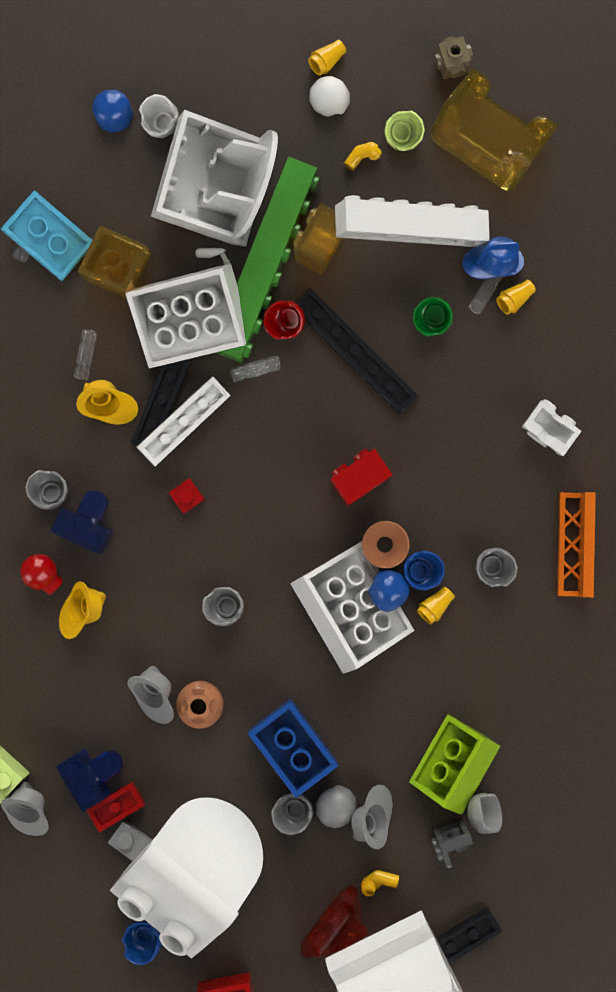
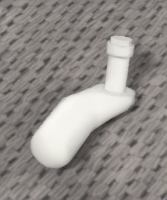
[195,248,230,265]

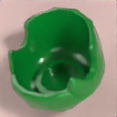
[413,297,453,337]

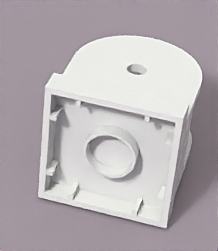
[325,911,463,992]

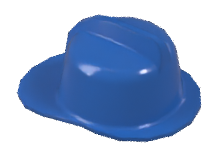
[462,236,524,279]

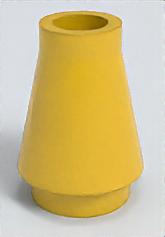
[308,40,347,76]
[496,280,536,315]
[417,587,455,625]

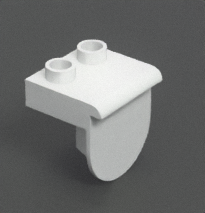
[151,110,278,247]
[110,798,263,959]

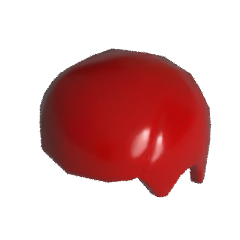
[263,300,306,340]

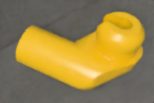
[343,142,381,171]
[361,870,399,896]

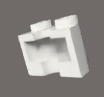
[522,399,581,456]

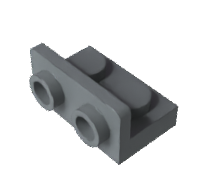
[431,819,473,869]

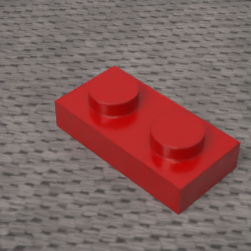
[86,781,146,833]

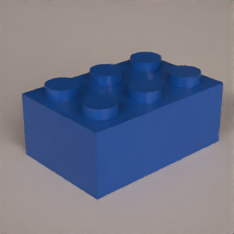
[248,698,338,798]

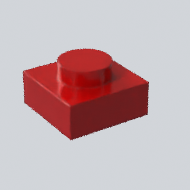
[169,478,205,514]

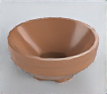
[362,521,410,568]
[176,681,224,729]

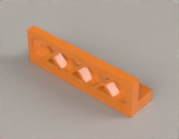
[557,492,596,598]

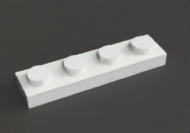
[136,377,230,466]

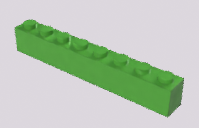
[215,156,320,363]

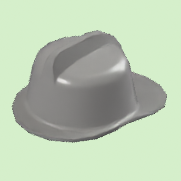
[127,666,174,724]
[0,782,49,836]
[351,785,393,850]

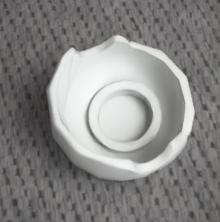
[309,76,350,117]
[139,94,179,138]

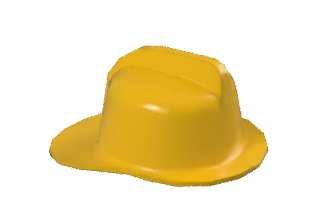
[76,380,138,425]
[59,581,106,639]

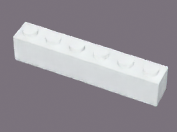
[335,195,490,247]

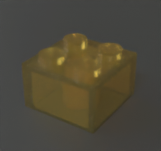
[293,203,343,276]
[77,225,151,299]

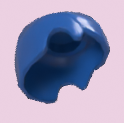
[92,89,133,133]
[402,551,445,591]
[368,569,409,612]
[122,920,162,965]

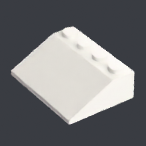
[125,263,246,368]
[290,541,414,674]

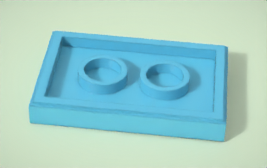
[1,190,95,282]

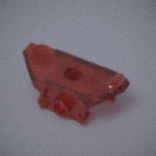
[299,885,368,959]

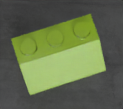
[409,714,501,815]

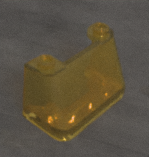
[431,68,558,190]

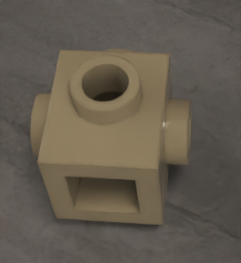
[434,36,473,80]

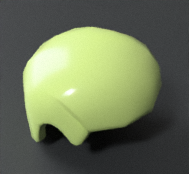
[384,111,425,151]

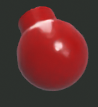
[20,554,63,595]

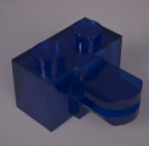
[50,491,114,554]
[56,748,123,812]

